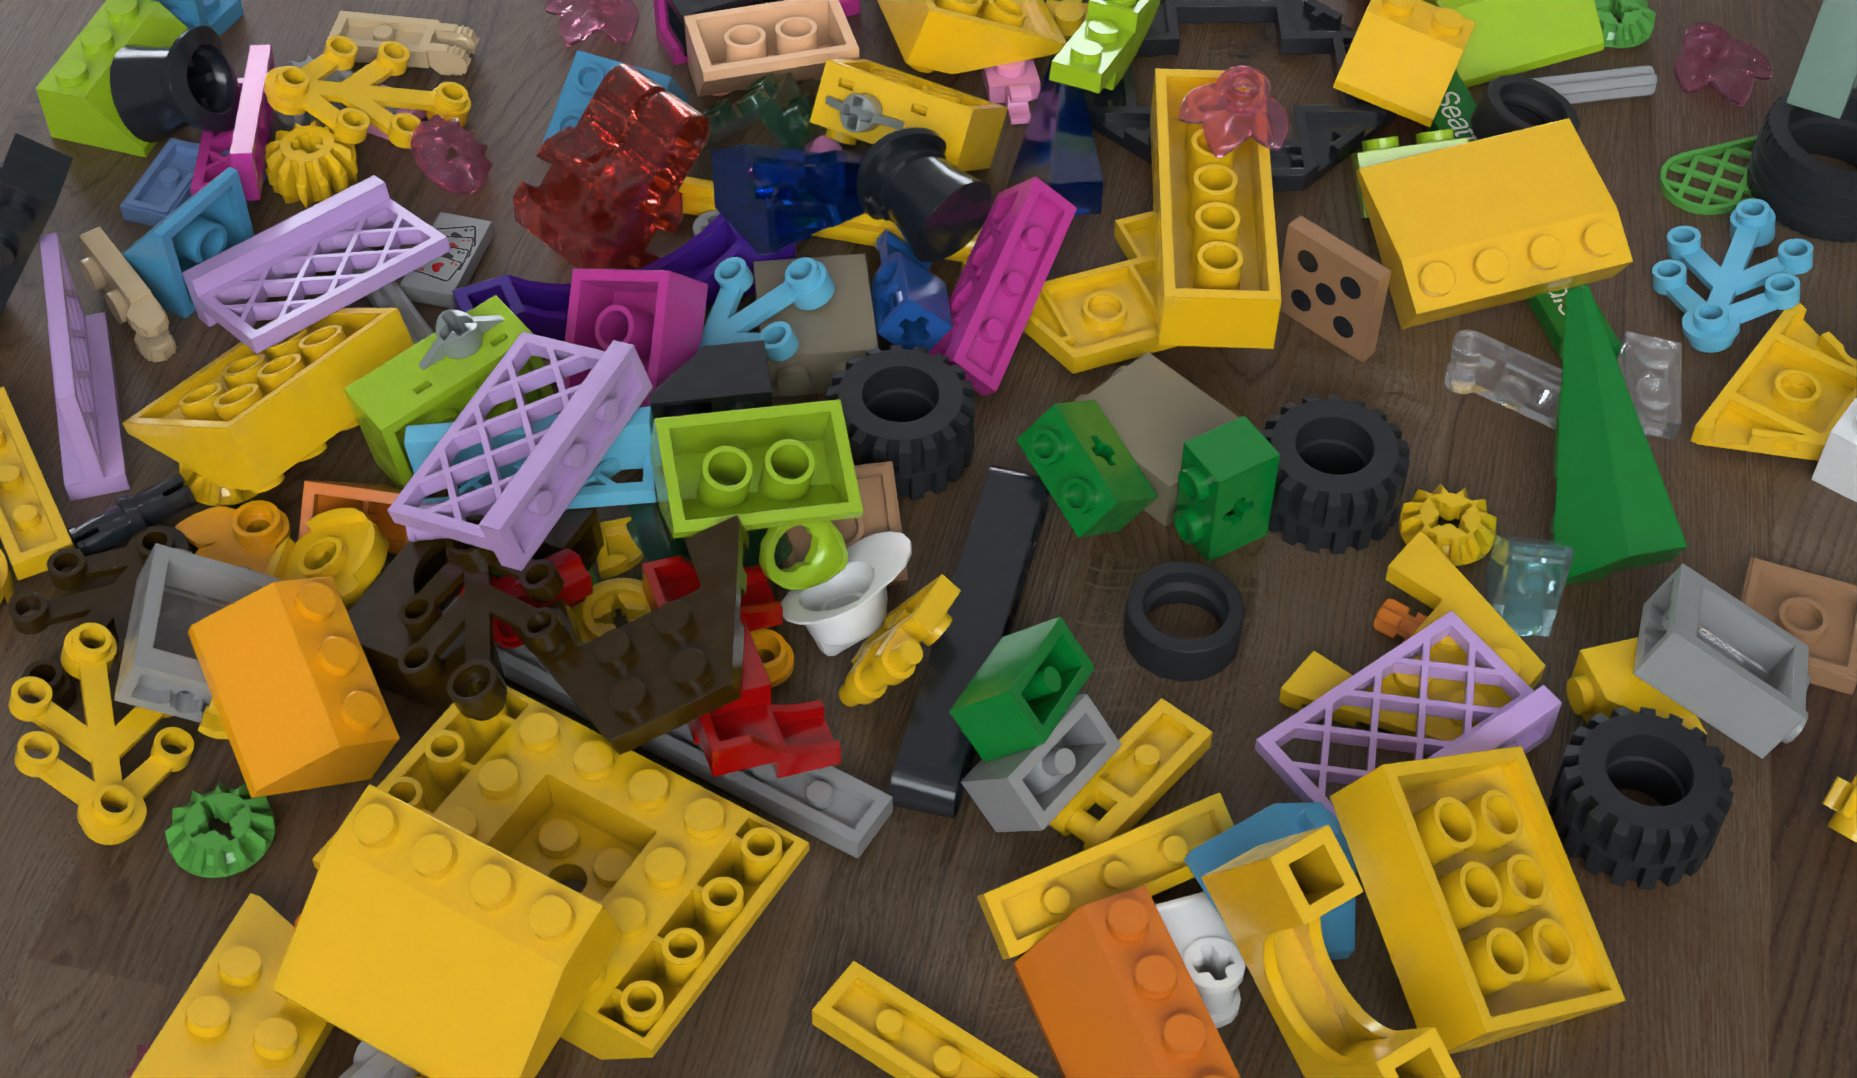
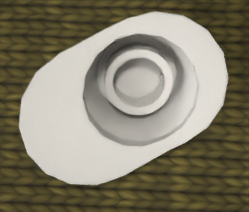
[781,531,912,656]

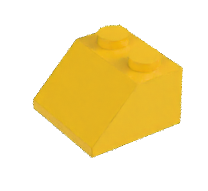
[1333,0,1476,127]

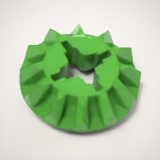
[1595,0,1656,48]
[165,781,276,878]

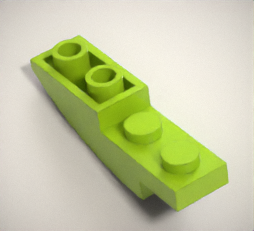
[1049,0,1161,93]

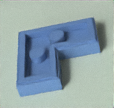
[119,138,267,227]

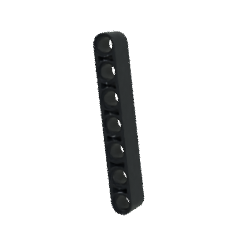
[889,465,1050,819]

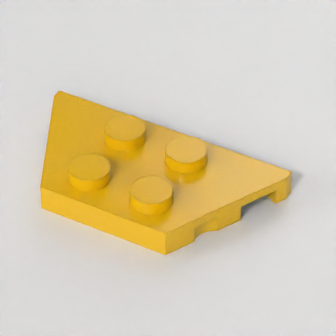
[1690,302,1857,461]
[130,893,334,1078]

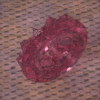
[410,114,493,194]

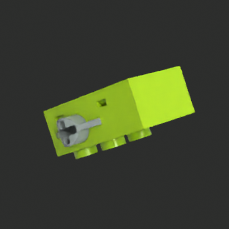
[344,295,554,489]

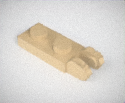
[327,11,480,76]
[79,226,177,363]

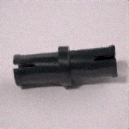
[67,471,197,556]

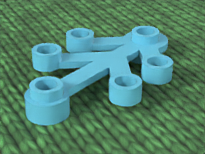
[1652,199,1813,353]
[697,257,835,362]

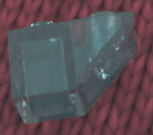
[1486,535,1573,637]

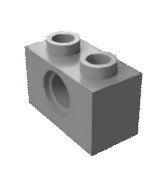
[960,694,1121,832]

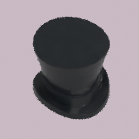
[110,25,241,143]
[856,127,992,262]

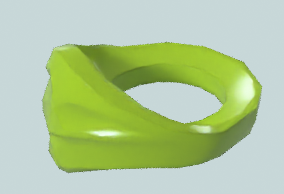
[759,521,848,590]

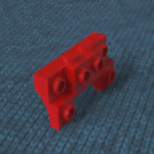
[642,555,841,779]

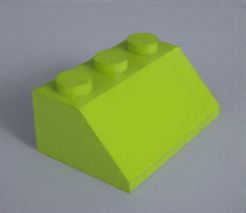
[36,0,189,158]
[1422,0,1605,88]
[650,399,864,539]

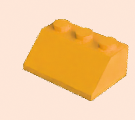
[187,576,400,798]

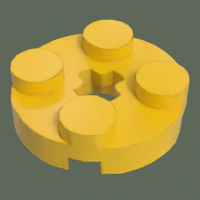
[266,508,390,611]

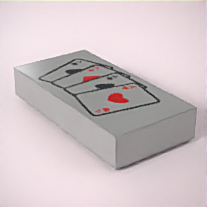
[399,212,494,309]

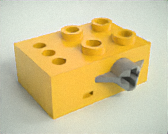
[810,59,1008,172]

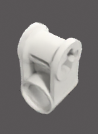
[1155,892,1246,1028]

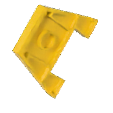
[961,211,1177,374]
[1279,531,1546,741]

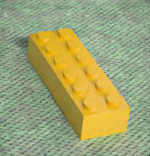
[1150,68,1282,349]

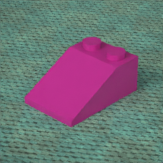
[556,269,708,414]

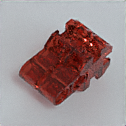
[513,63,711,270]

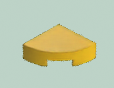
[597,512,655,580]

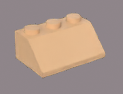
[684,0,859,97]

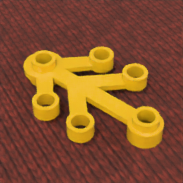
[263,35,471,149]
[8,622,194,845]

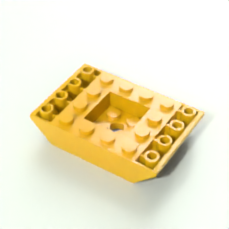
[312,686,810,1060]

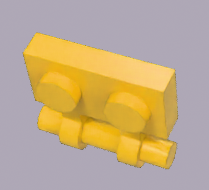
[839,574,961,707]

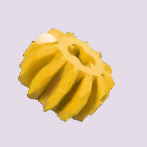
[265,119,358,208]

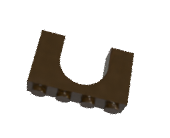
[347,485,604,712]

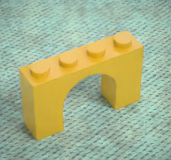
[1201,825,1461,1078]

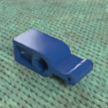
[871,229,953,353]

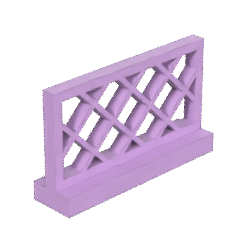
[182,175,451,354]
[39,232,130,501]
[387,332,653,571]
[1255,611,1562,871]

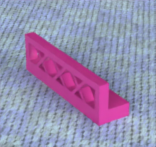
[191,45,275,201]
[927,176,1077,396]

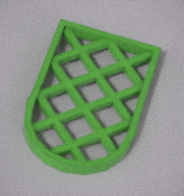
[1658,135,1758,215]

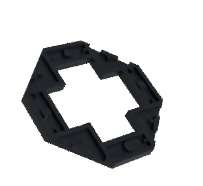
[1080,0,1396,192]

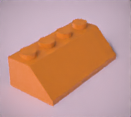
[1014,885,1241,1078]

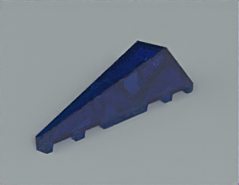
[1006,41,1104,215]
[711,144,866,255]

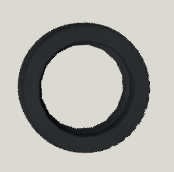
[1747,88,1857,243]

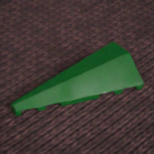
[1548,285,1687,588]

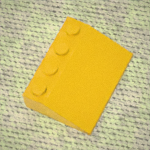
[877,0,1067,75]
[1356,118,1633,329]
[122,308,414,493]
[1329,746,1626,1054]
[272,784,623,1078]

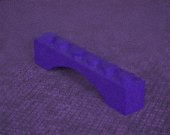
[452,197,796,341]

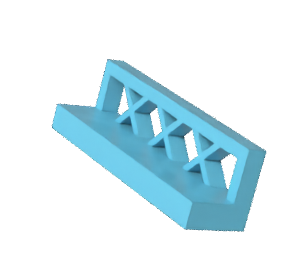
[404,406,657,509]

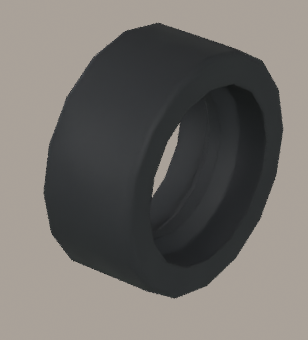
[1470,75,1580,140]
[1123,561,1245,682]

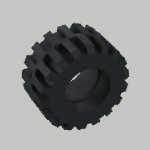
[826,345,975,501]
[1261,395,1410,554]
[1549,707,1734,889]

